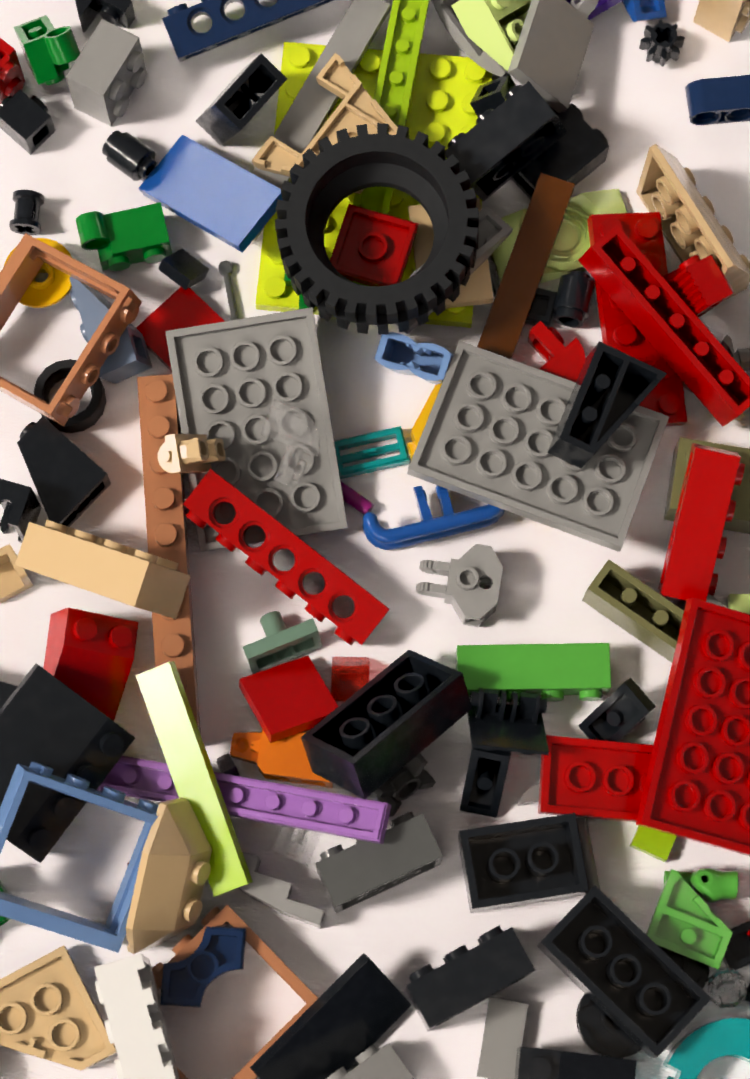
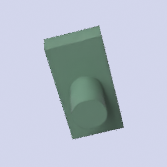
[243,611,323,674]

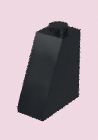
[17,416,111,527]

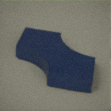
[160,926,246,1008]

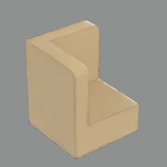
[0,543,34,604]

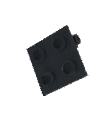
[467,688,549,755]

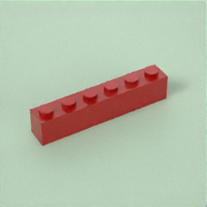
[578,225,750,427]

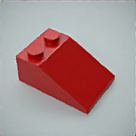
[43,607,139,721]

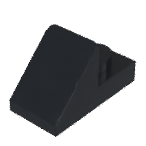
[75,0,136,33]
[578,678,656,742]

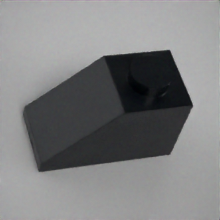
[460,748,511,818]

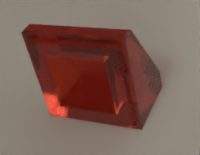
[331,657,370,702]

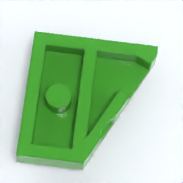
[646,869,733,970]

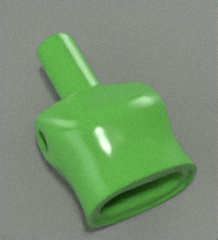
[664,868,738,903]

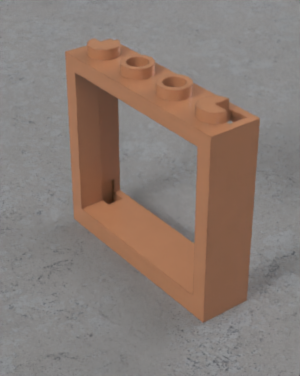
[0,233,142,426]
[152,905,318,1079]

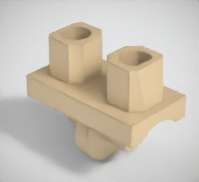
[158,434,226,473]

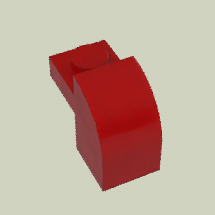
[527,321,586,382]

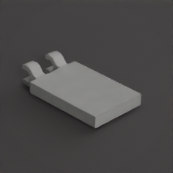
[508,0,599,113]

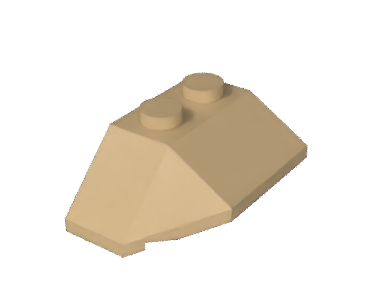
[126,797,212,954]

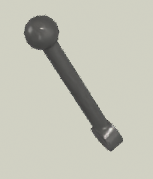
[218,261,240,320]

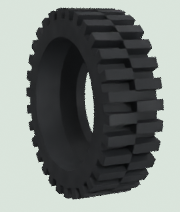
[275,123,479,335]

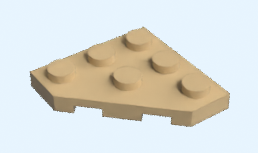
[0,945,117,1071]

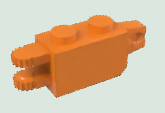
[230,729,334,788]

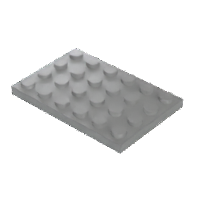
[165,307,348,552]
[407,340,669,552]

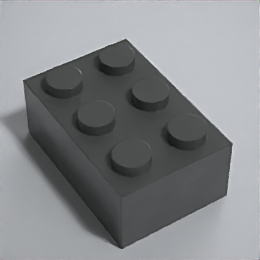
[315,812,443,914]

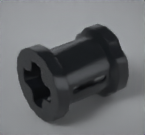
[9,190,45,235]

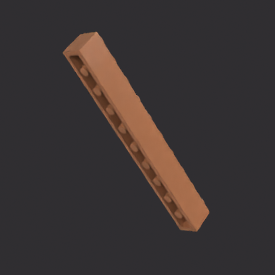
[137,374,201,735]

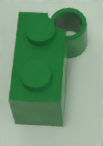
[13,15,80,85]
[76,202,172,271]

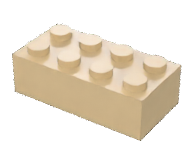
[15,519,191,619]

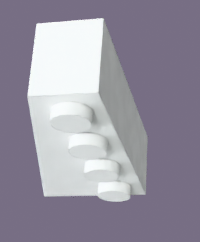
[94,953,180,1079]

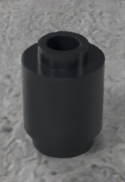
[102,130,157,181]
[553,271,595,328]

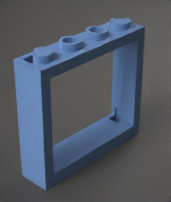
[0,761,159,953]

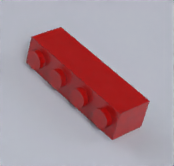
[658,443,745,601]

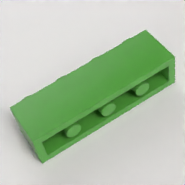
[456,643,611,702]

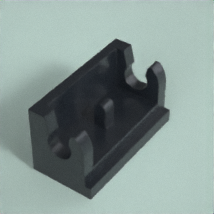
[0,478,42,543]

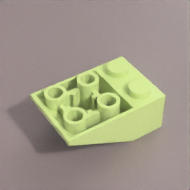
[451,0,531,71]

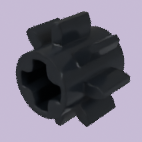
[639,19,685,67]

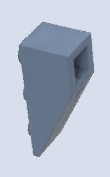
[69,277,153,384]

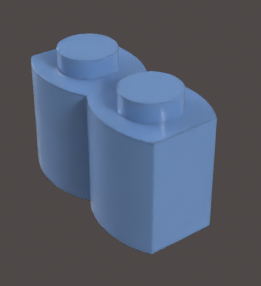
[374,332,454,385]

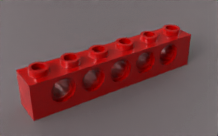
[182,469,390,646]

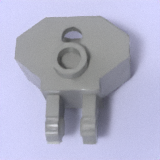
[415,544,503,627]

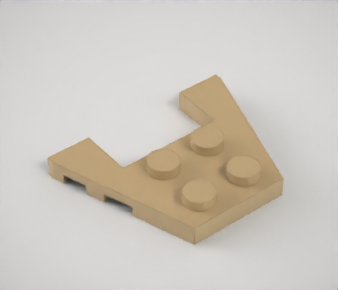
[252,53,398,194]

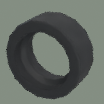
[33,359,106,434]

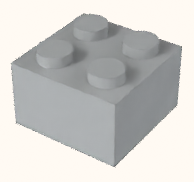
[66,19,147,126]

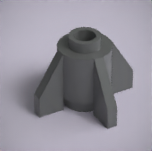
[375,753,436,817]

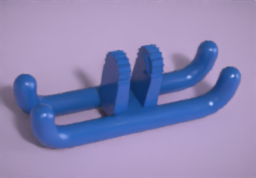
[362,485,505,550]

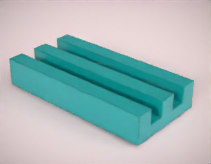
[334,426,410,479]

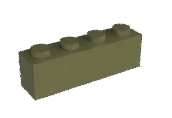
[582,559,684,663]

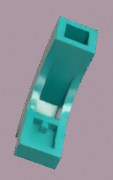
[663,1018,750,1079]

